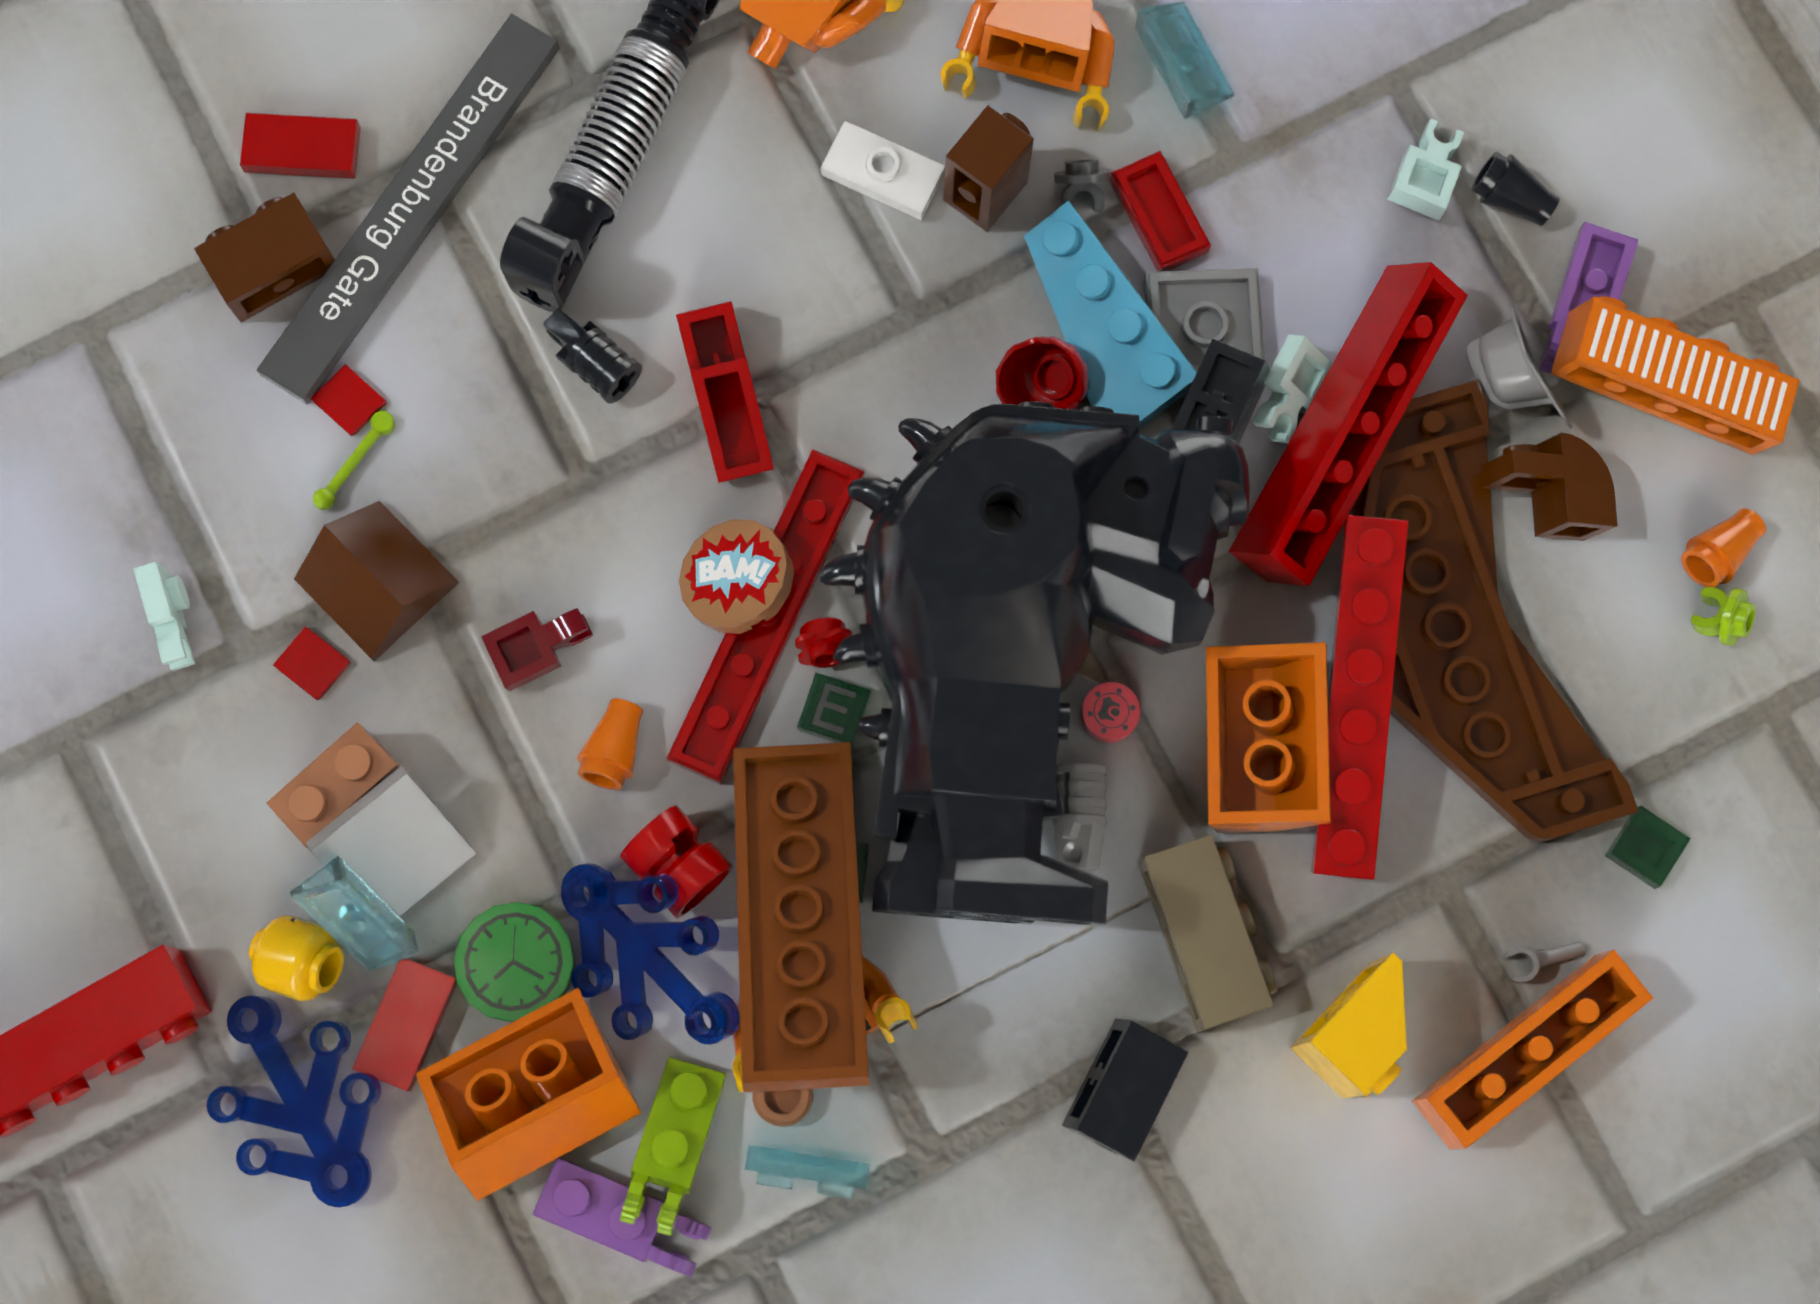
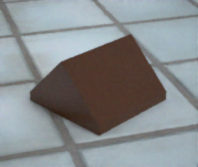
[294,501,459,661]

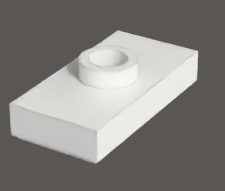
[820,121,945,220]

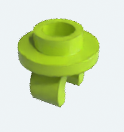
[1691,587,1756,646]

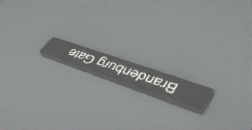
[257,13,560,405]

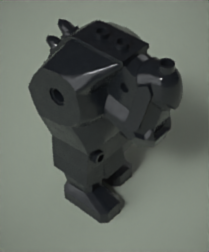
[820,401,1250,926]

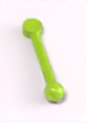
[312,411,395,510]

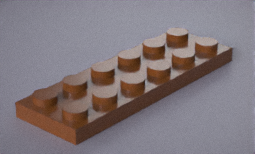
[733,742,869,1093]

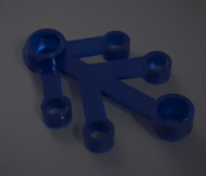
[561,863,740,1045]
[207,996,381,1207]

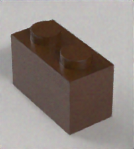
[943,105,1034,232]
[194,192,335,323]

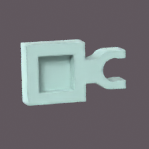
[1387,118,1464,221]
[1252,334,1333,444]
[133,562,195,671]

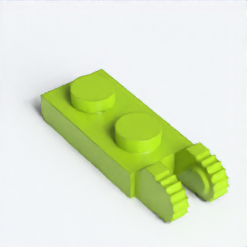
[620,1057,726,1236]

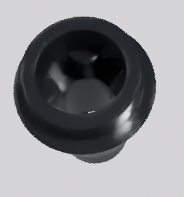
[1471,152,1560,226]

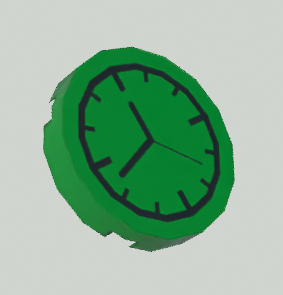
[454,902,575,1023]

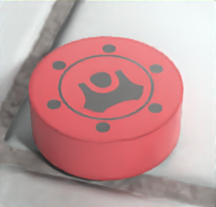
[1081,682,1141,743]

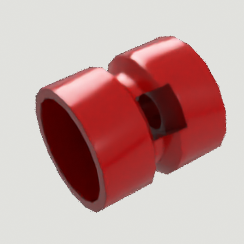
[620,805,733,919]

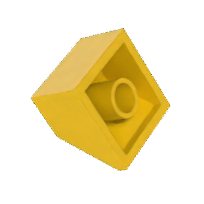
[1290,953,1407,1099]

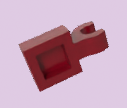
[481,608,593,692]

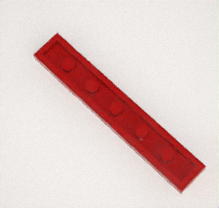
[666,449,865,785]

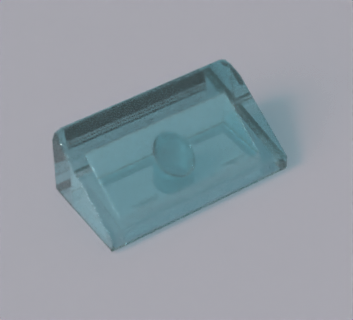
[1135,1,1234,119]
[290,856,419,971]

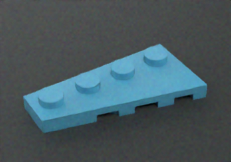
[1024,201,1197,429]

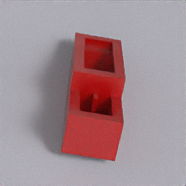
[676,301,774,483]

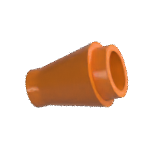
[1681,508,1766,588]
[577,698,643,790]

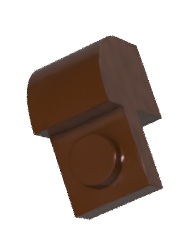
[1481,432,1618,541]

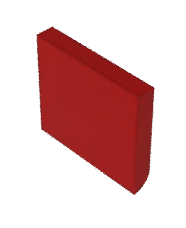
[311,364,387,436]
[273,626,351,700]

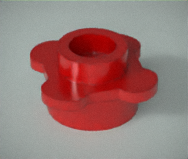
[795,617,852,668]

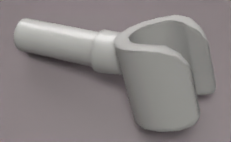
[1502,941,1585,983]

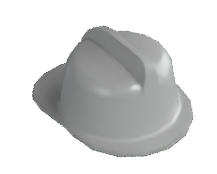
[1467,303,1573,429]

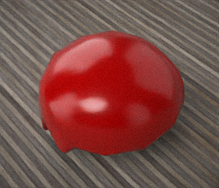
[995,336,1089,410]

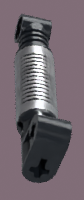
[500,0,719,312]

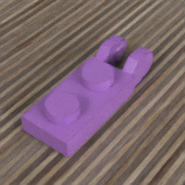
[1539,222,1638,373]
[532,1157,712,1277]

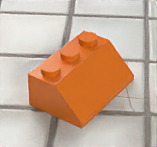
[1206,642,1331,833]
[415,988,642,1201]

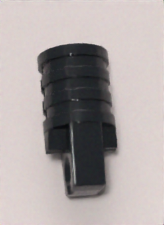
[543,308,642,404]

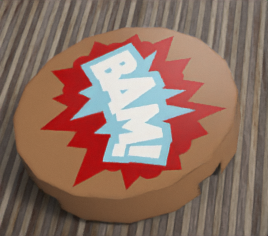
[679,519,794,634]

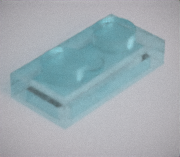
[744,1145,870,1199]

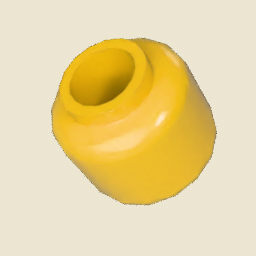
[249,915,344,1001]

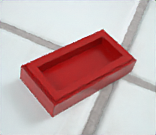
[240,113,361,179]
[1109,151,1211,271]
[352,957,457,1092]

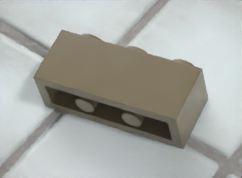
[1138,834,1277,1032]

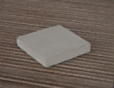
[1144,268,1265,371]
[306,766,477,930]

